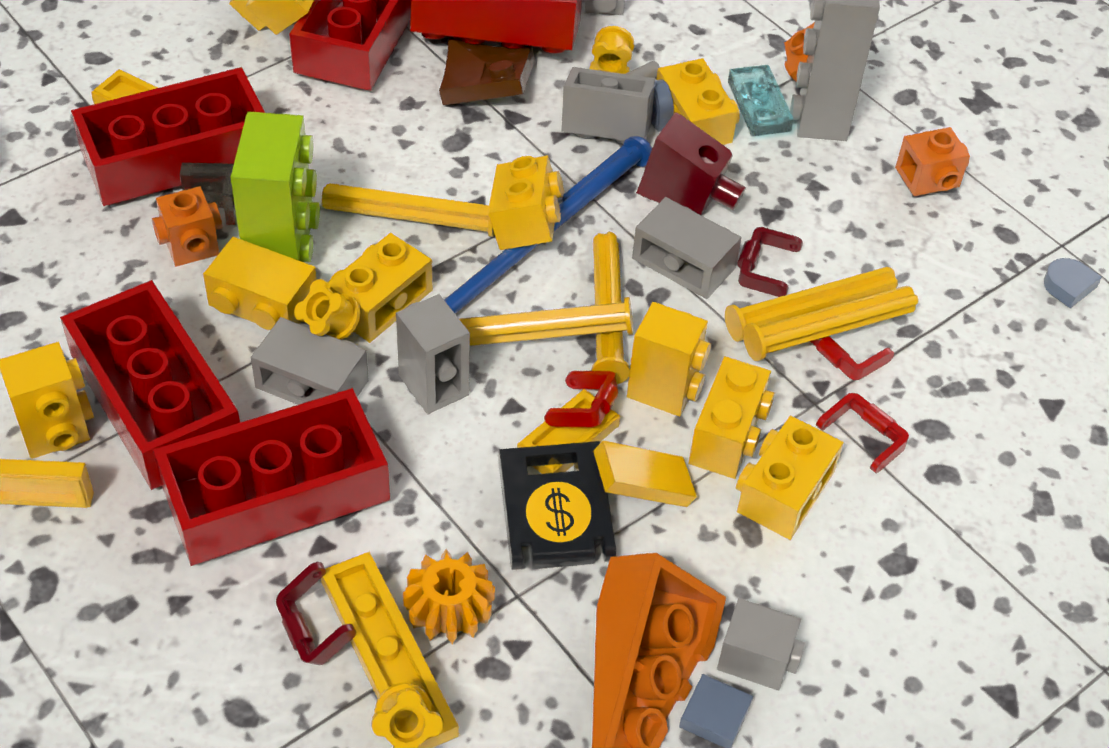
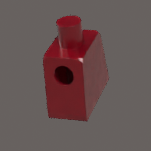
[636,112,746,216]

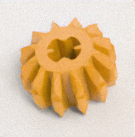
[403,549,495,644]

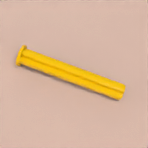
[321,183,495,237]
[591,231,630,384]
[725,267,898,342]
[743,286,919,361]
[459,297,633,346]

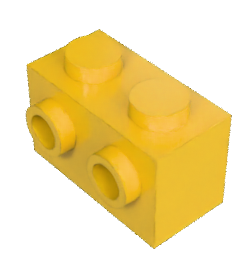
[656,58,740,145]
[488,155,564,250]
[328,232,433,343]
[203,237,317,330]
[627,302,711,417]
[0,341,94,459]
[688,356,775,479]
[736,415,844,540]

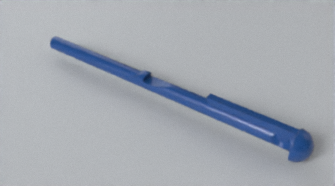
[444,136,652,314]

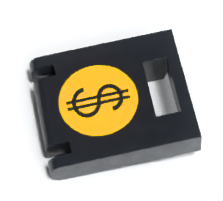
[498,441,616,570]

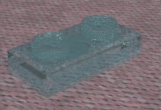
[728,65,794,136]

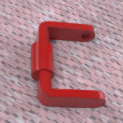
[810,336,895,380]
[544,371,618,428]
[816,393,909,473]

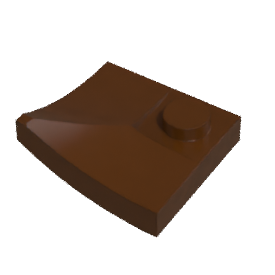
[439,37,535,105]

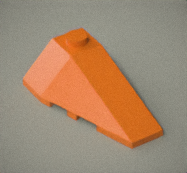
[592,553,726,748]

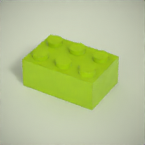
[231,112,320,262]

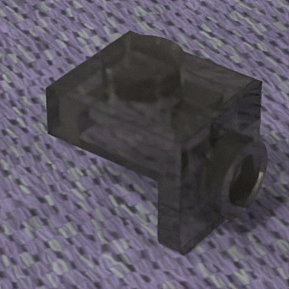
[180,162,237,225]

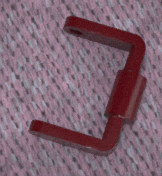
[737,227,803,297]
[276,562,356,665]

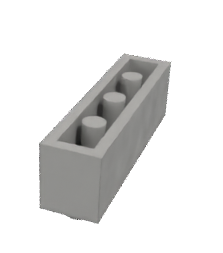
[790,0,880,141]

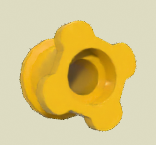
[589,26,635,74]
[294,279,361,340]
[371,683,443,748]

